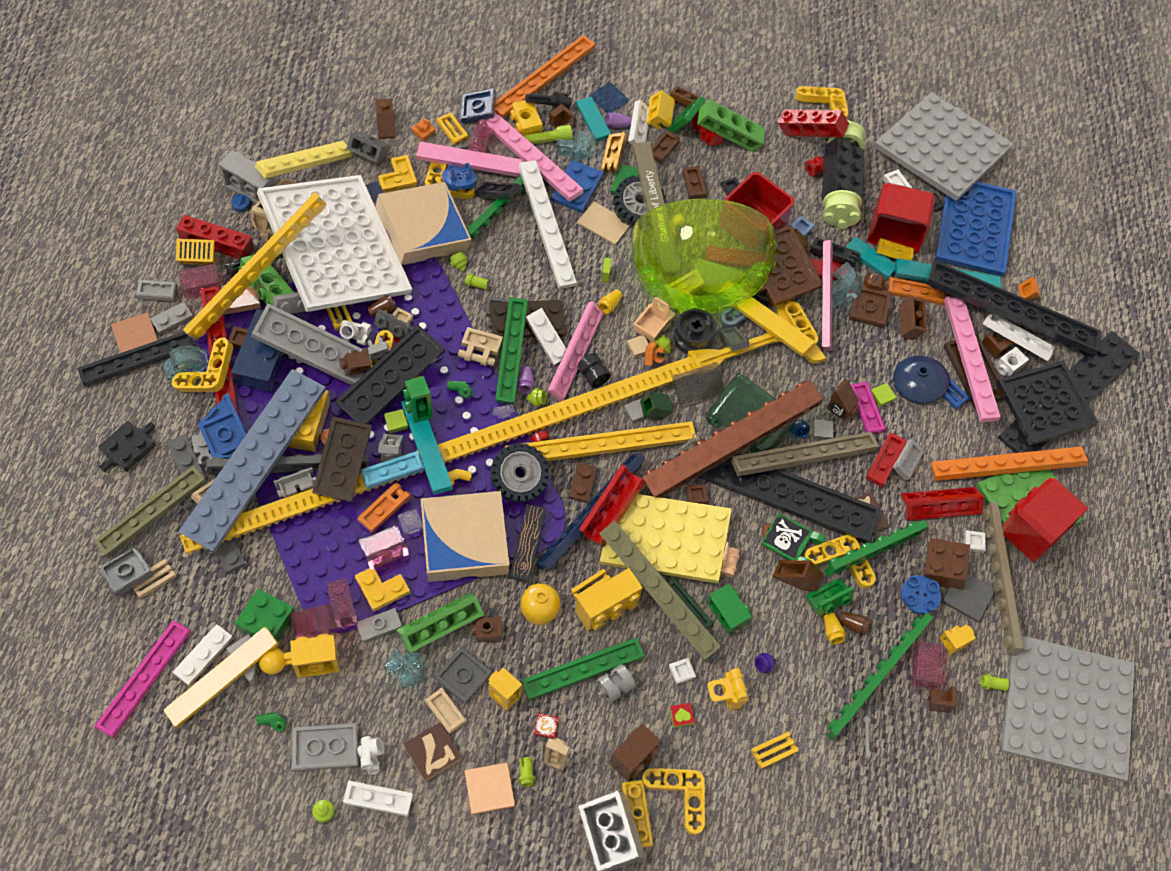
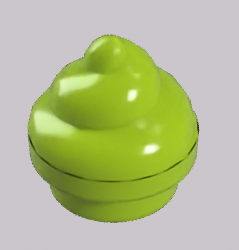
[450,252,468,271]
[654,335,671,354]
[526,388,547,407]
[312,800,335,823]

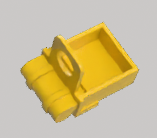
[707,668,748,711]

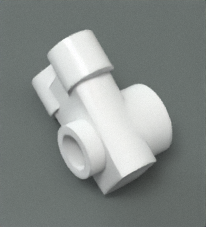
[340,320,372,346]
[358,736,384,775]

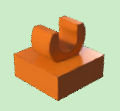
[411,118,436,141]
[1018,277,1041,300]
[645,342,665,366]

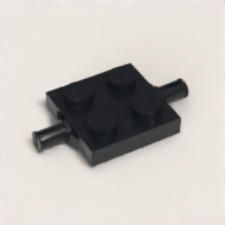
[98,421,156,472]

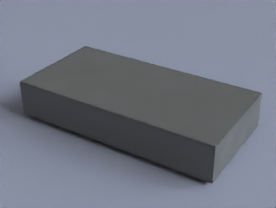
[719,326,750,351]

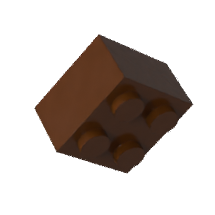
[924,538,970,590]
[609,723,661,782]

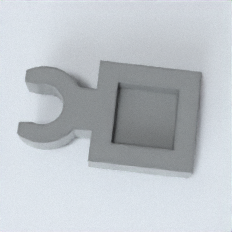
[192,434,213,467]

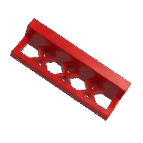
[579,464,645,547]
[901,487,984,520]

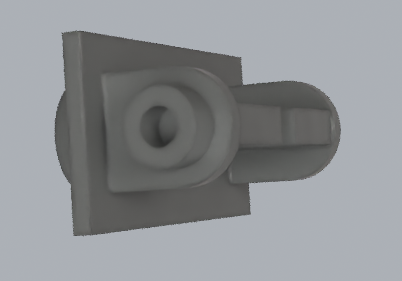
[374,309,414,340]

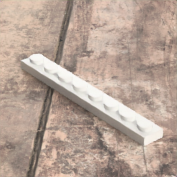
[518,160,577,289]

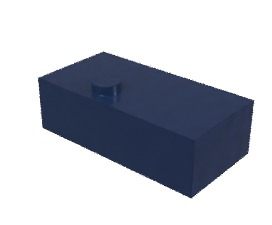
[231,309,286,392]

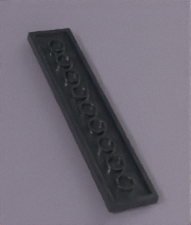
[926,260,1101,356]
[997,331,1140,453]
[698,438,881,543]

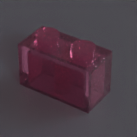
[178,264,221,299]
[359,525,408,570]
[326,578,358,629]
[290,603,337,638]
[911,641,946,689]

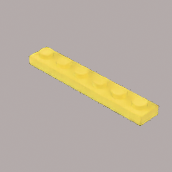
[255,141,353,179]

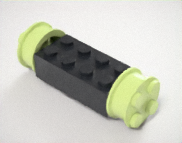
[821,120,866,229]

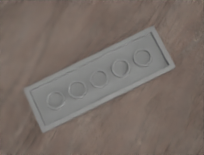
[251,303,371,385]

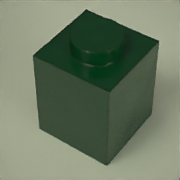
[640,392,673,420]

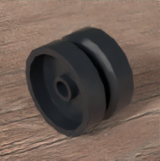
[674,308,717,354]

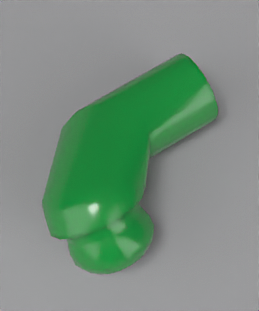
[447,381,473,399]
[256,712,287,732]

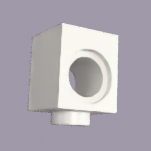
[995,347,1029,377]

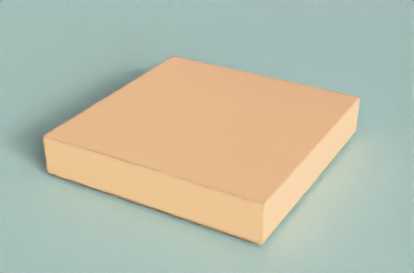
[465,763,515,815]

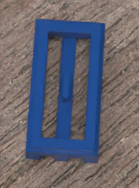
[943,378,970,410]

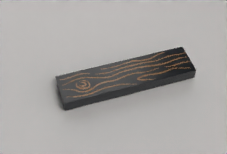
[509,504,546,583]

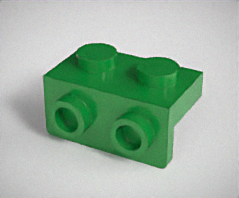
[806,578,854,617]

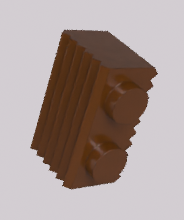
[899,296,928,340]

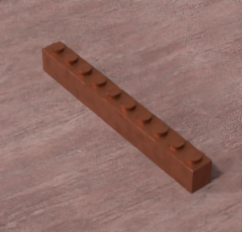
[642,380,823,498]

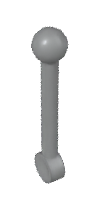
[863,716,871,759]

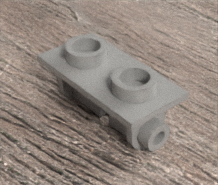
[274,467,316,498]

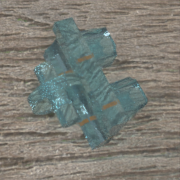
[385,648,422,688]

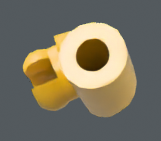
[448,469,472,486]

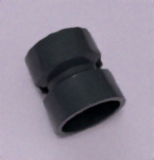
[577,353,611,388]

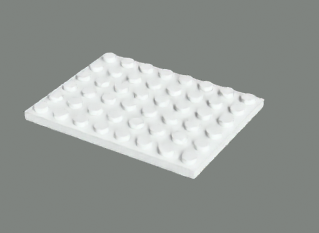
[257,175,412,312]

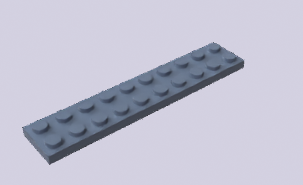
[179,369,326,553]

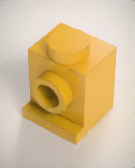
[939,624,976,655]

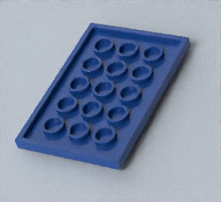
[934,181,1017,277]

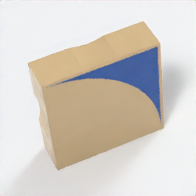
[375,182,471,265]
[421,491,509,582]

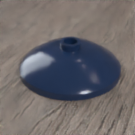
[893,356,950,404]

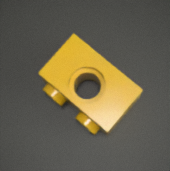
[510,100,542,137]
[488,668,522,711]

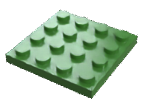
[976,469,1083,550]

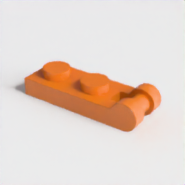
[357,483,412,533]

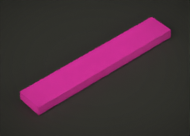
[94,620,191,738]

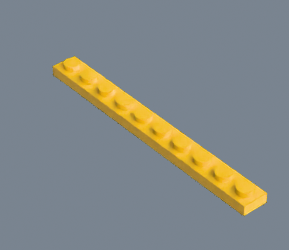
[183,192,327,340]
[505,421,696,461]

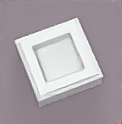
[964,530,986,553]
[669,658,696,685]

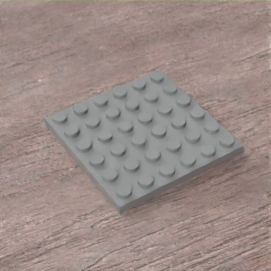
[873,92,1014,201]
[1001,636,1135,782]

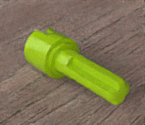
[524,125,573,144]

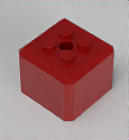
[719,172,794,252]
[867,182,936,254]
[1002,478,1089,563]

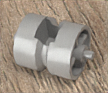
[596,664,636,703]

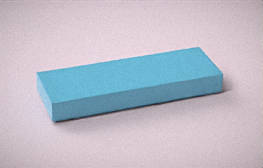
[361,451,424,489]

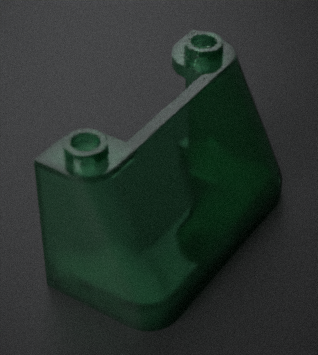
[705,373,796,453]

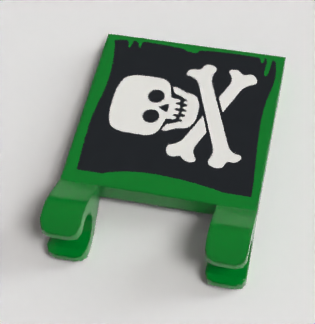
[761,513,826,561]

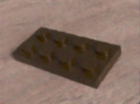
[489,300,566,338]
[943,334,1004,407]
[312,417,372,503]

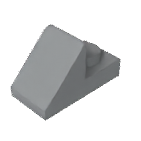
[378,434,403,462]

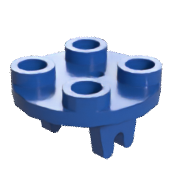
[442,163,477,191]
[901,575,941,614]

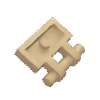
[458,327,503,366]

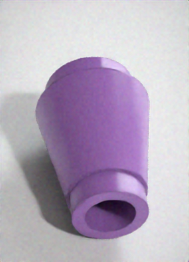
[606,112,632,129]
[516,366,535,394]

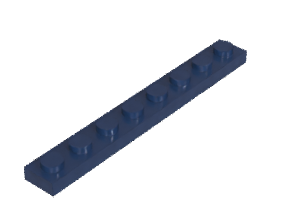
[535,453,645,570]

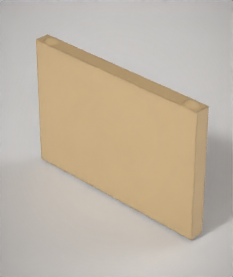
[577,202,632,245]

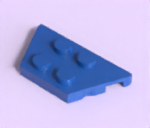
[198,393,246,459]

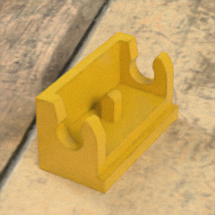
[646,90,675,129]

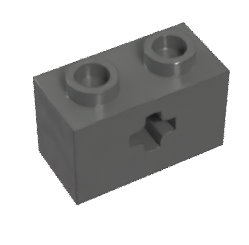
[347,131,391,163]

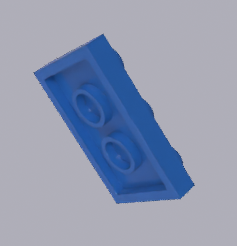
[551,160,604,213]

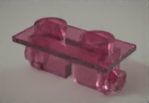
[468,119,492,153]

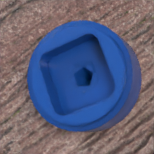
[231,194,250,212]

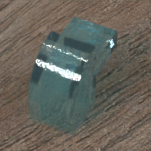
[556,130,593,162]
[832,262,862,306]
[162,346,209,381]

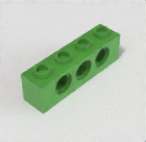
[698,99,765,152]
[239,255,294,305]
[396,592,484,653]

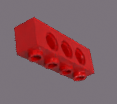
[777,110,850,138]
[176,215,254,259]

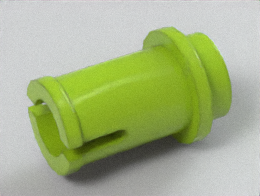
[465,273,489,290]
[980,674,1009,691]
[518,757,536,787]

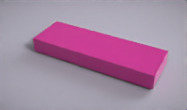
[851,382,886,434]

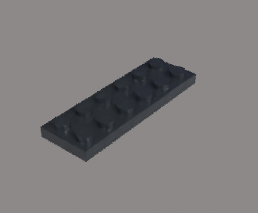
[335,325,445,424]

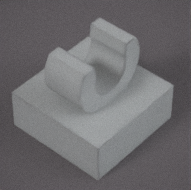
[368,337,389,361]

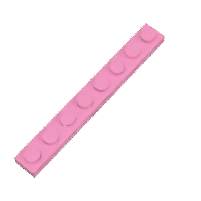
[481,112,583,202]
[944,296,1000,422]

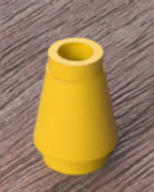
[598,289,622,314]
[824,613,846,645]

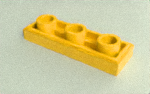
[621,780,653,848]

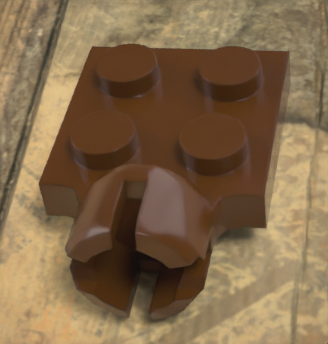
[848,273,891,328]

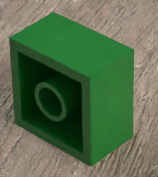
[235,589,296,643]

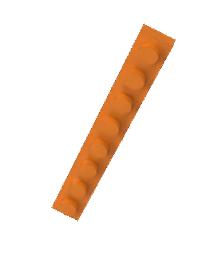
[495,35,595,118]
[931,446,1088,481]

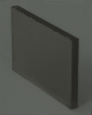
[672,362,726,408]

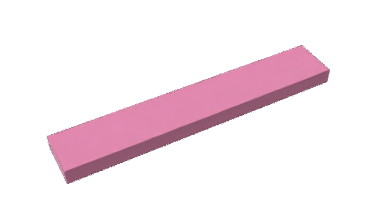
[416,142,522,177]
[822,240,833,351]
[548,302,603,401]

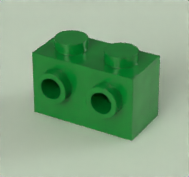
[403,376,433,423]
[706,584,752,635]

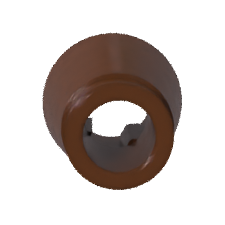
[368,295,396,318]
[839,611,871,635]

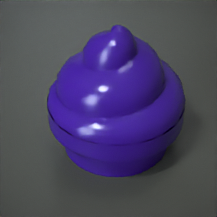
[754,652,776,673]

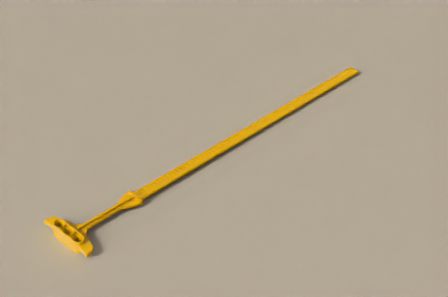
[180,300,826,555]

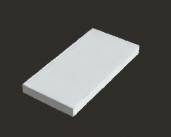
[983,312,1055,361]

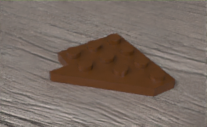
[750,225,823,306]

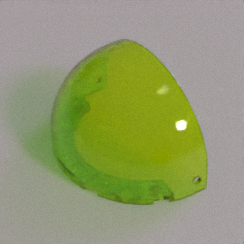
[632,199,776,314]

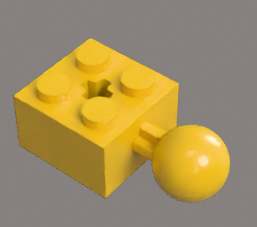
[259,634,340,678]

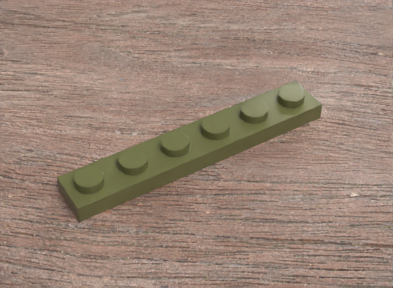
[94,465,207,558]

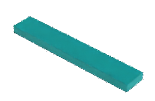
[895,258,1001,288]
[401,401,453,495]

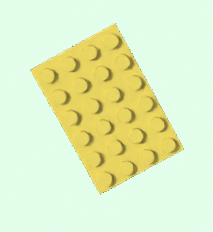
[600,494,731,584]

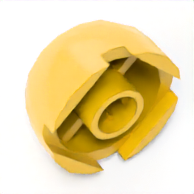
[520,583,560,625]

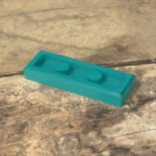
[576,97,611,142]
[846,236,895,280]

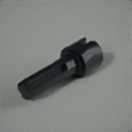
[525,92,572,110]

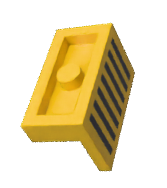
[176,239,217,265]

